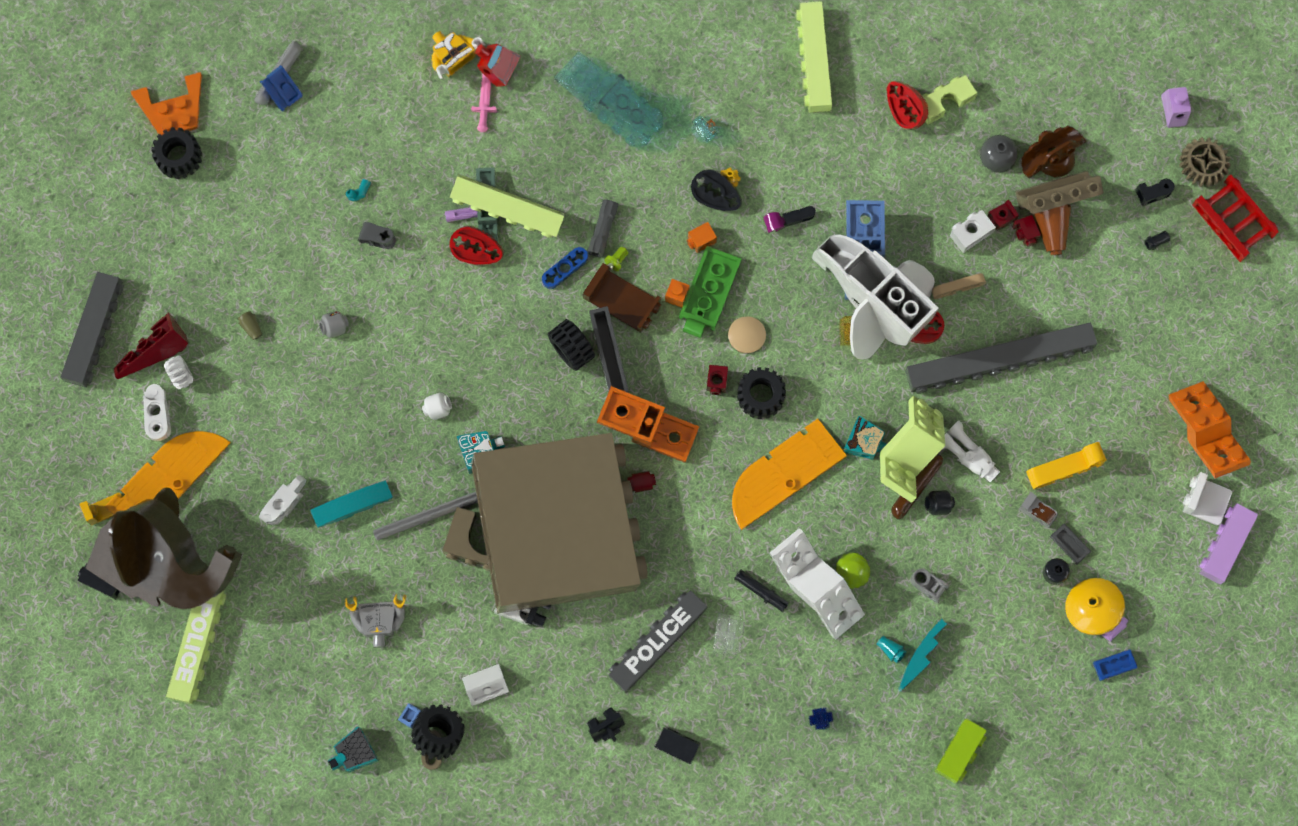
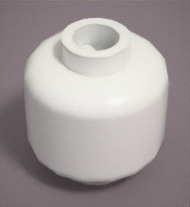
[422,393,452,420]

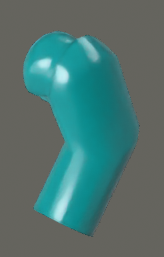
[346,179,371,202]

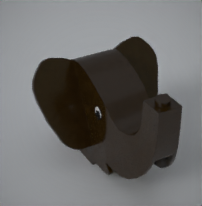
[86,487,242,609]

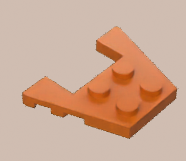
[130,72,202,135]

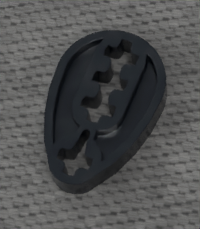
[691,169,742,211]

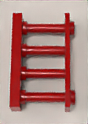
[1192,174,1279,262]

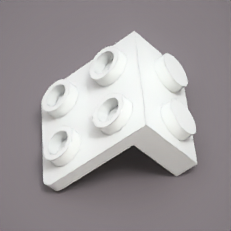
[1183,472,1232,525]

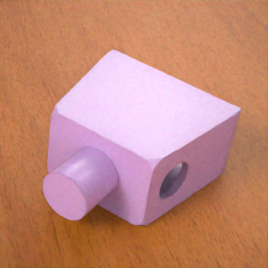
[1161,87,1191,128]

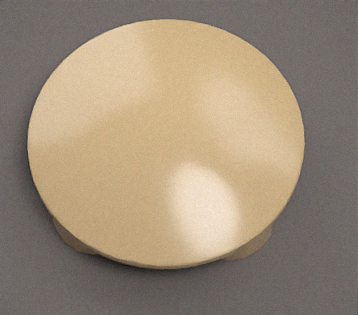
[728,316,766,353]

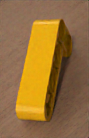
[1026,442,1107,490]

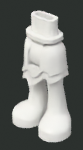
[942,420,1000,482]

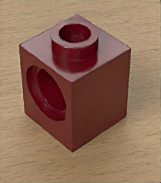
[706,364,728,395]

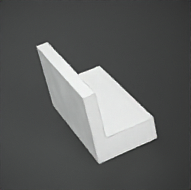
[462,664,509,706]

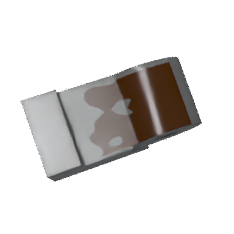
[1019,492,1058,528]

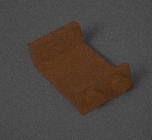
[583,263,662,333]

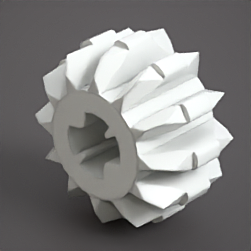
[164,355,193,389]

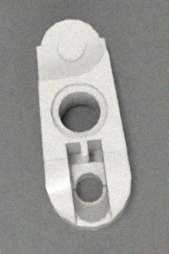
[143,384,171,441]
[259,475,306,525]

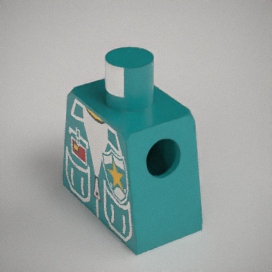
[457,431,505,474]

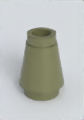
[238,311,263,340]

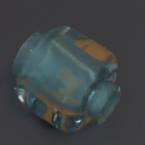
[691,115,718,144]

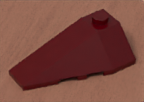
[113,312,189,379]

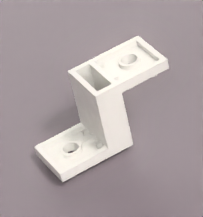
[769,528,865,640]

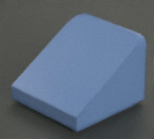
[398,703,422,729]

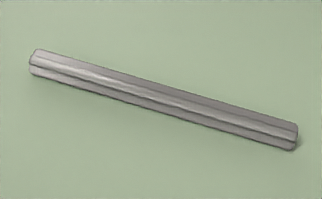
[373,491,478,540]

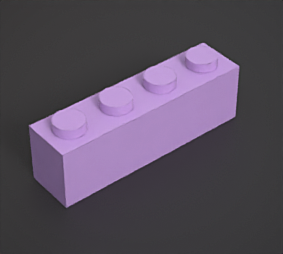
[1199,503,1258,585]

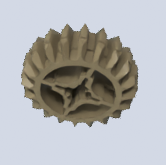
[1179,137,1231,187]

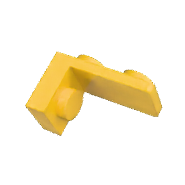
[79,493,122,526]

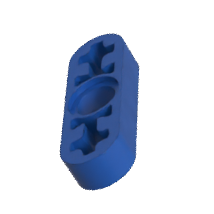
[542,247,588,289]

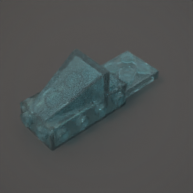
[554,51,663,150]

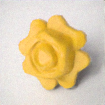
[720,168,741,187]

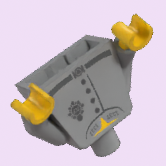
[345,594,407,648]

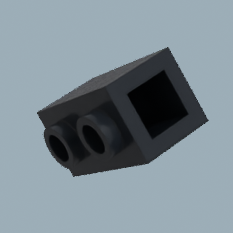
[77,563,120,600]

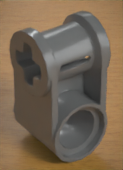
[358,222,396,249]

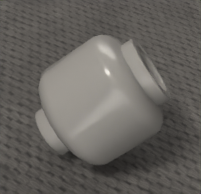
[319,311,349,338]

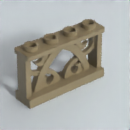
[1015,171,1104,214]

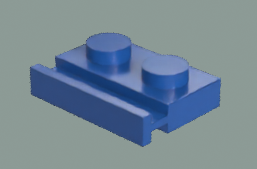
[259,65,303,112]

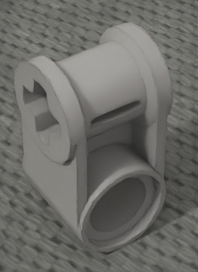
[911,569,949,603]

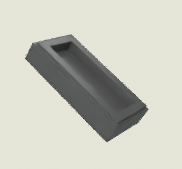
[1050,523,1091,565]

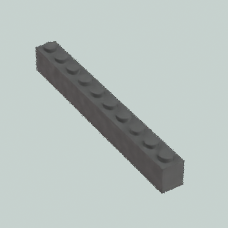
[905,322,1098,394]

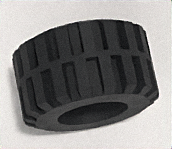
[151,127,202,179]
[548,319,595,371]
[737,367,786,419]
[411,704,465,760]

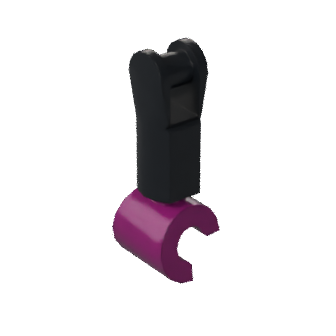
[763,206,816,233]

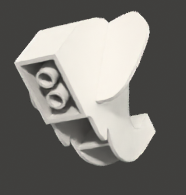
[812,235,939,359]

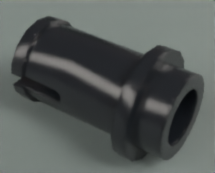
[1144,231,1170,250]

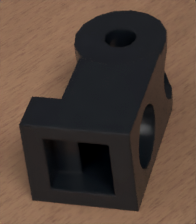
[1135,178,1175,207]

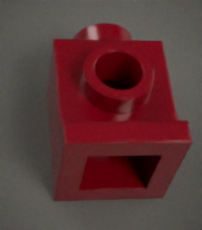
[987,200,1019,231]
[1012,215,1041,247]

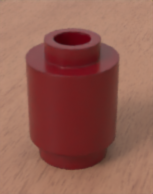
[627,471,656,493]

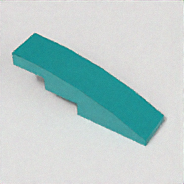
[310,480,393,528]
[898,618,947,692]

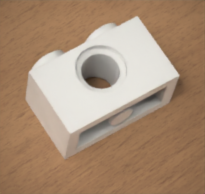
[950,210,996,253]

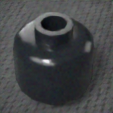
[924,490,955,516]
[1043,558,1070,585]

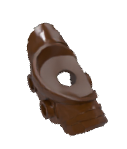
[1021,125,1087,178]

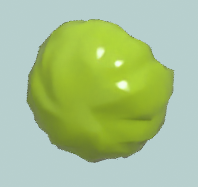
[835,552,871,589]

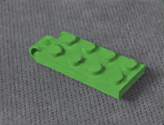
[679,246,742,338]

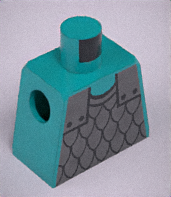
[328,726,379,772]

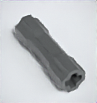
[588,199,618,258]

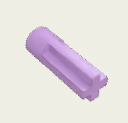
[445,207,478,222]

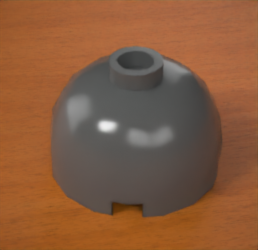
[980,135,1017,173]

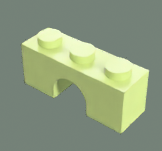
[922,75,977,125]

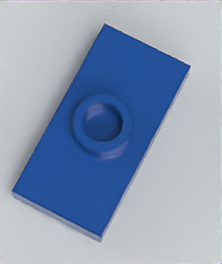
[1093,649,1138,681]

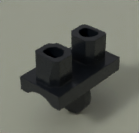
[587,707,625,743]

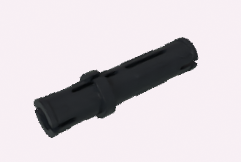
[734,569,789,613]

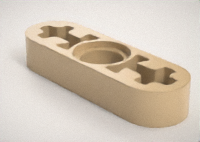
[932,273,986,299]

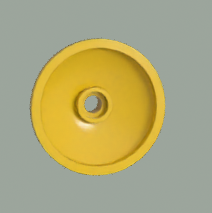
[1065,578,1125,635]

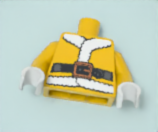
[431,31,485,79]

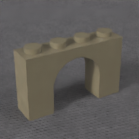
[443,507,490,571]

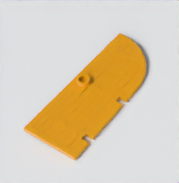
[732,418,847,530]
[105,431,231,515]

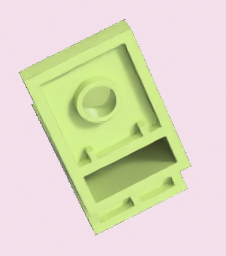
[880,396,945,503]

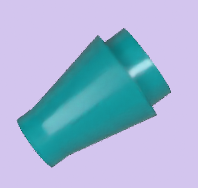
[877,636,907,663]

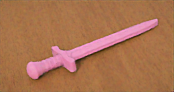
[471,44,497,132]

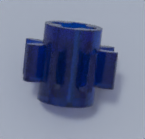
[809,708,834,730]

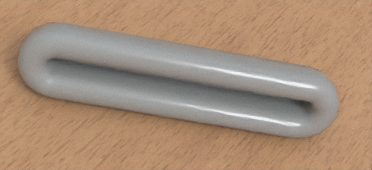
[254,41,301,105]

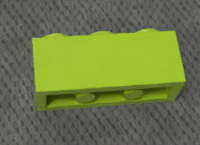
[935,718,987,783]

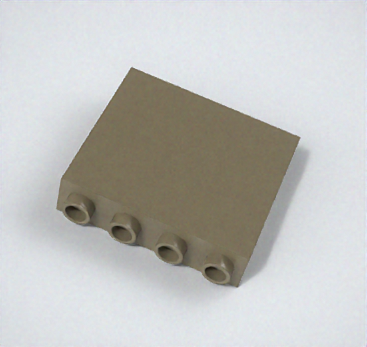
[471,433,648,614]

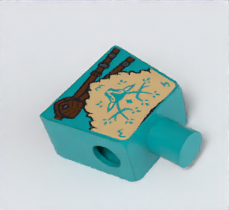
[843,416,887,460]

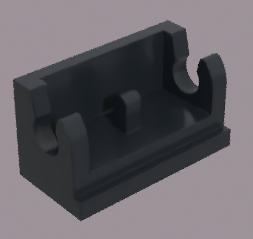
[655,726,701,765]

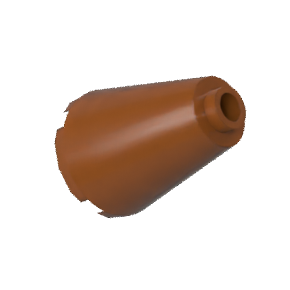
[1034,204,1071,256]

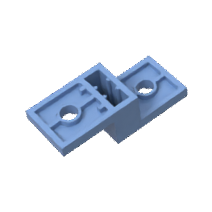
[845,200,885,300]

